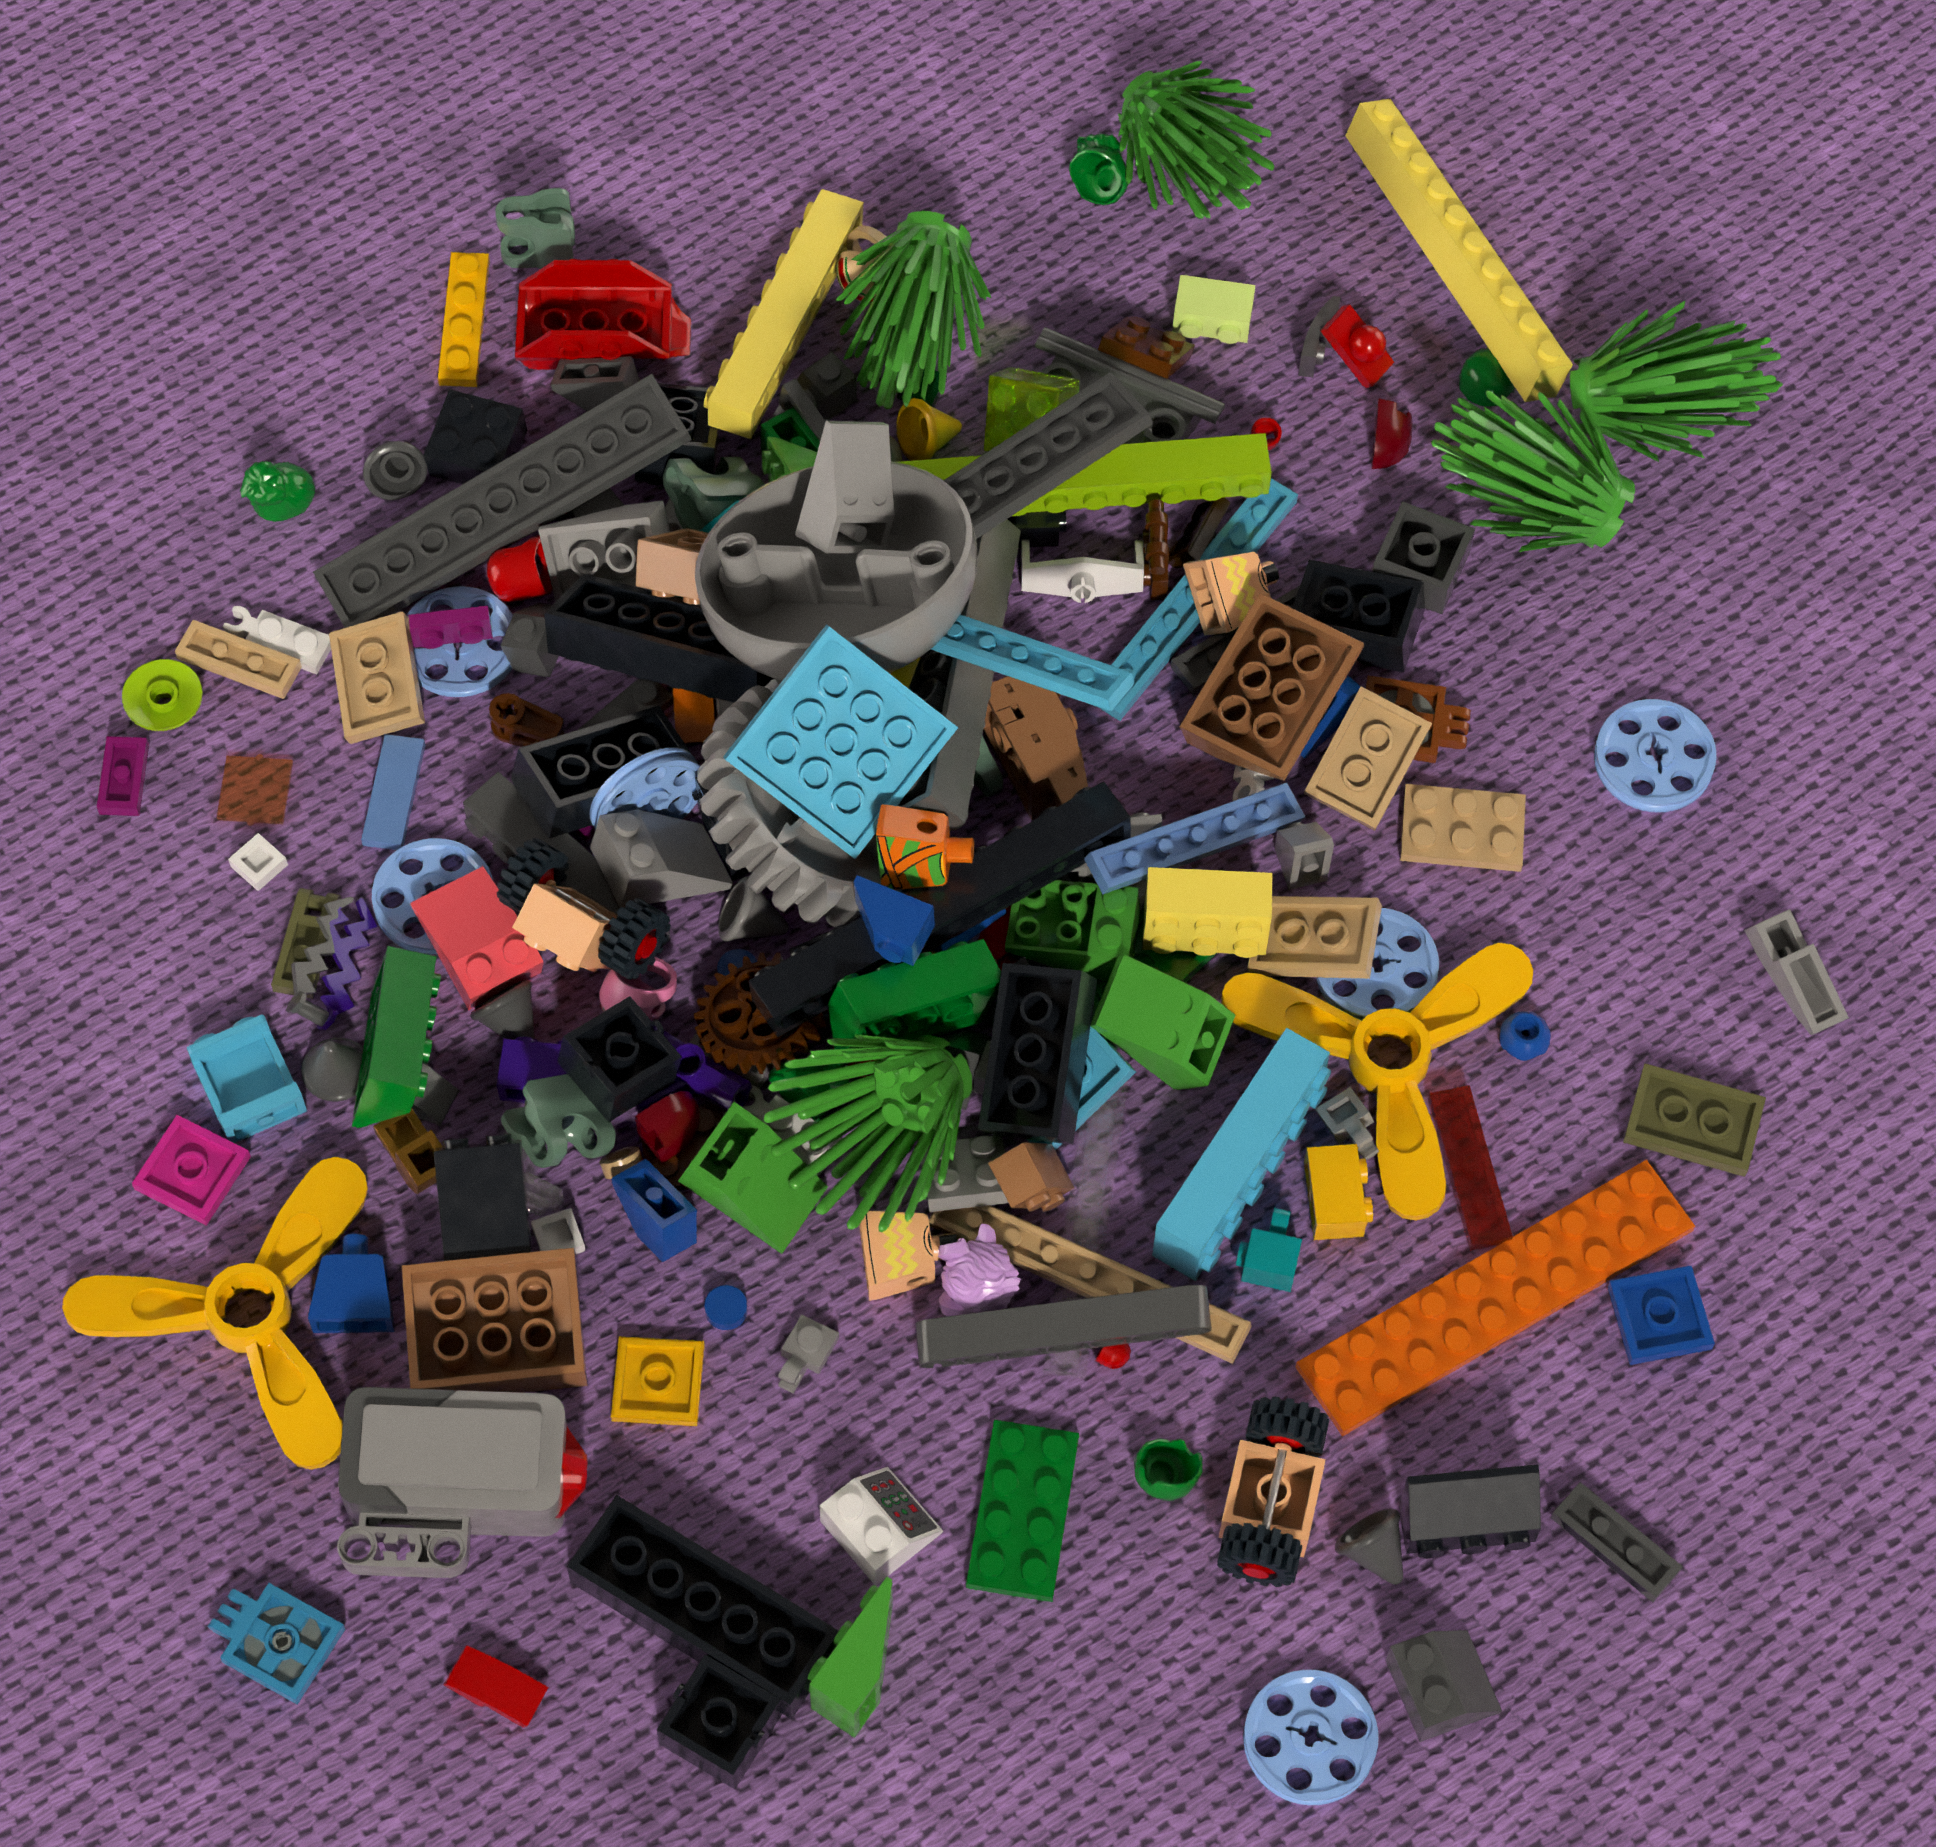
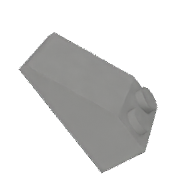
[538,501,670,602]
[590,809,733,908]

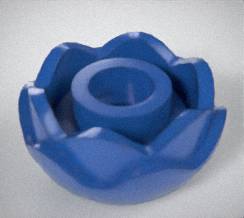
[1500,1011,1551,1061]

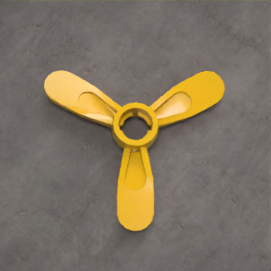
[1221,943,1533,1220]
[62,1157,368,1470]

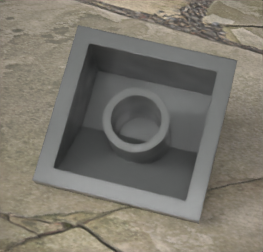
[1385,1630,1502,1742]

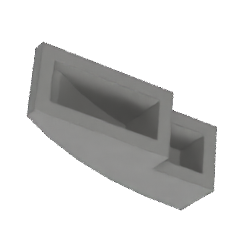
[1744,909,1849,1035]

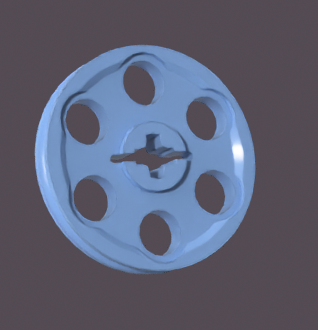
[407,586,513,697]
[1594,699,1716,812]
[589,748,700,829]
[372,838,493,955]
[1316,908,1439,1021]
[1243,1670,1379,1805]

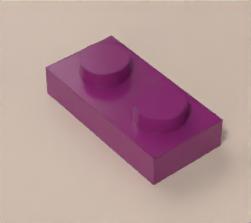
[408,606,493,649]
[97,736,149,816]

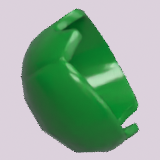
[1459,347,1516,406]
[1134,1438,1203,1501]

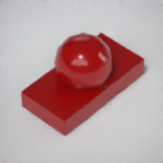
[1320,304,1394,388]

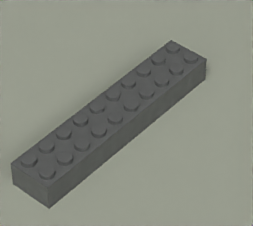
[897,519,1021,831]

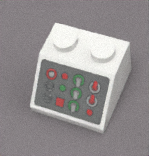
[819,1467,943,1585]

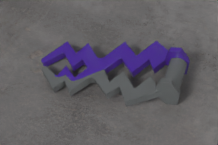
[285,897,378,1031]

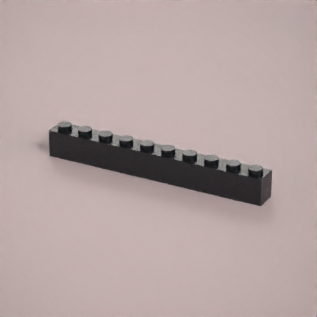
[749,781,1131,1038]

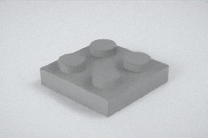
[921,1135,1009,1212]

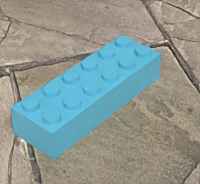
[1152,1028,1331,1281]

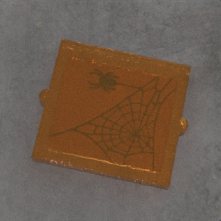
[217,754,293,826]

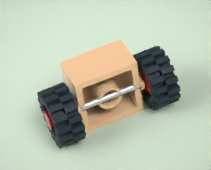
[497,838,671,980]
[1217,1397,1329,1587]

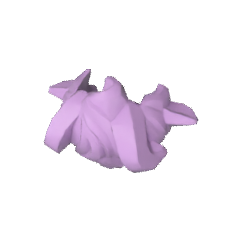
[938,1223,1021,1316]

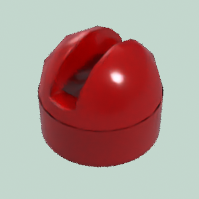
[1250,417,1282,451]
[1095,1344,1131,1369]

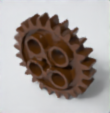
[694,952,829,1074]

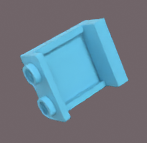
[187,1015,307,1143]

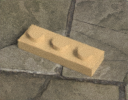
[175,620,302,699]

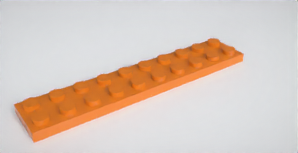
[1295,1159,1695,1437]

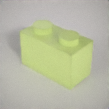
[1172,275,1256,344]

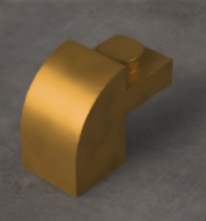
[373,1108,443,1194]

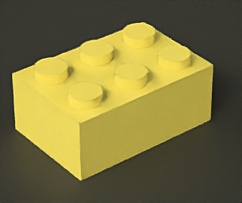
[1143,867,1273,958]

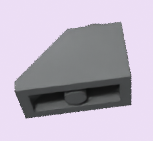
[1274,822,1334,890]

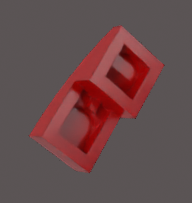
[443,1645,549,1728]

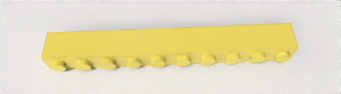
[1345,99,1573,402]

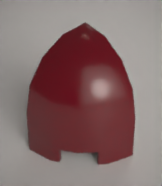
[1372,398,1413,469]
[635,1091,700,1164]

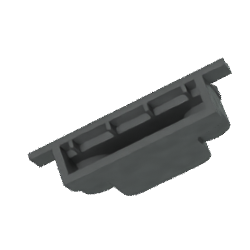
[1035,327,1225,444]

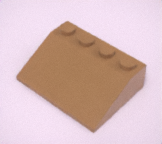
[1179,593,1364,781]
[402,1248,588,1393]

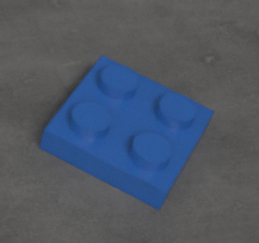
[1607,1265,1715,1365]

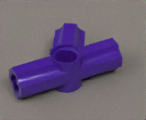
[638,1026,752,1112]

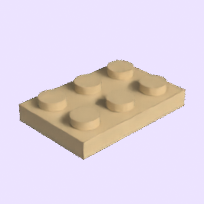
[329,611,425,744]
[1304,686,1432,831]
[1400,784,1526,872]
[1247,896,1382,979]

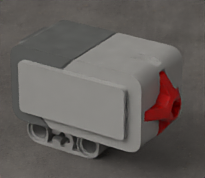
[337,1387,588,1578]

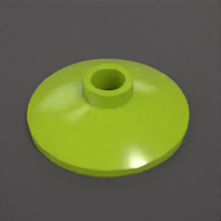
[122,659,203,731]

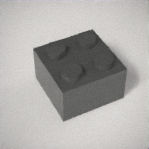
[1372,501,1475,614]

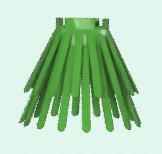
[764,1035,972,1232]

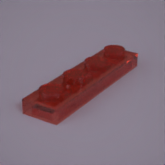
[1428,1085,1513,1251]

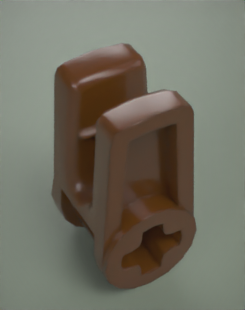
[489,693,565,747]

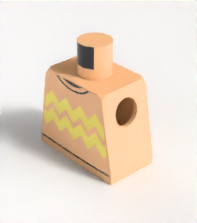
[1183,552,1279,635]
[859,1211,957,1301]

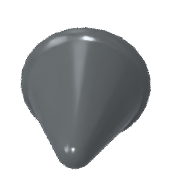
[363,441,427,500]
[470,980,535,1040]
[301,1038,363,1102]
[1335,1508,1404,1585]

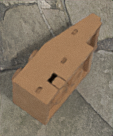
[983,676,1088,821]

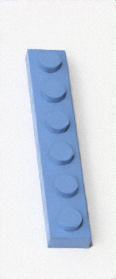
[1084,782,1305,894]

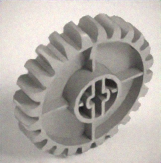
[697,679,903,927]

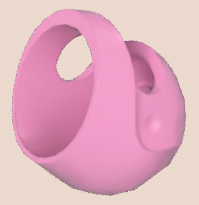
[599,957,677,1021]

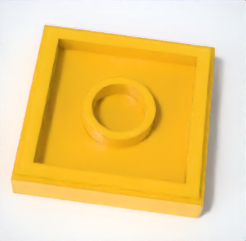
[611,1336,705,1426]

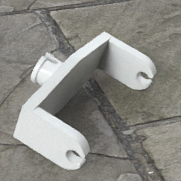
[1021,539,1144,603]

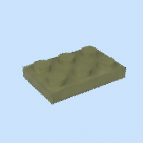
[1623,1063,1766,1177]

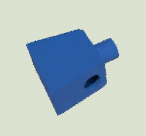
[308,1234,395,1333]

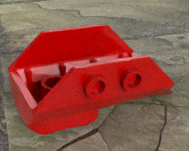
[515,259,691,370]

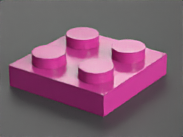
[132,1115,251,1226]

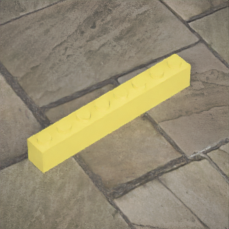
[704,189,864,439]

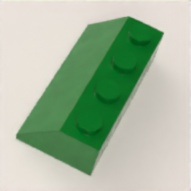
[828,939,1001,1066]
[352,946,441,1128]

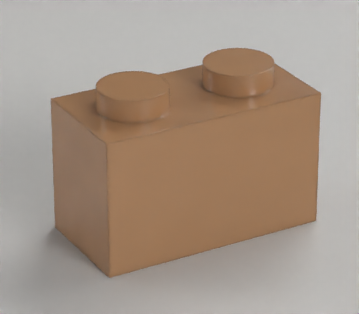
[988,1142,1074,1212]

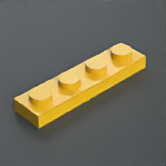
[438,252,490,387]

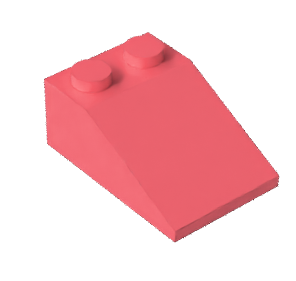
[410,866,544,1010]

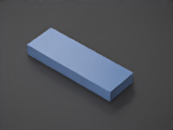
[361,734,426,850]

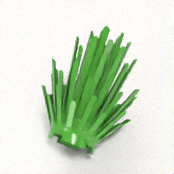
[1118,61,1274,219]
[835,211,992,409]
[1570,301,1783,462]
[1431,391,1635,552]

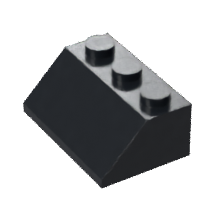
[1399,1464,1541,1559]

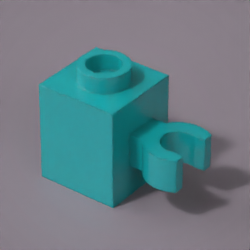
[1236,1208,1302,1292]

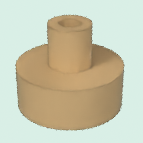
[599,1146,643,1179]

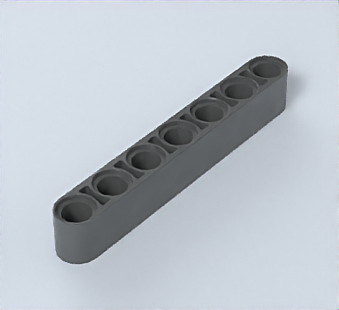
[915,1285,1212,1368]

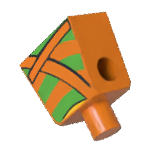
[876,804,974,890]

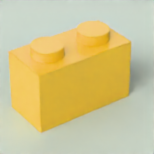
[1304,1144,1373,1240]

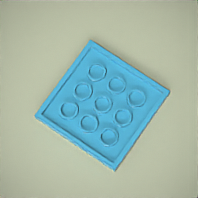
[723,624,958,859]

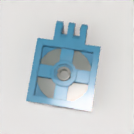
[207,1583,346,1705]

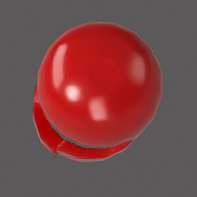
[487,535,553,603]

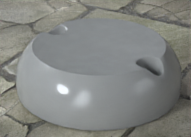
[695,461,978,681]

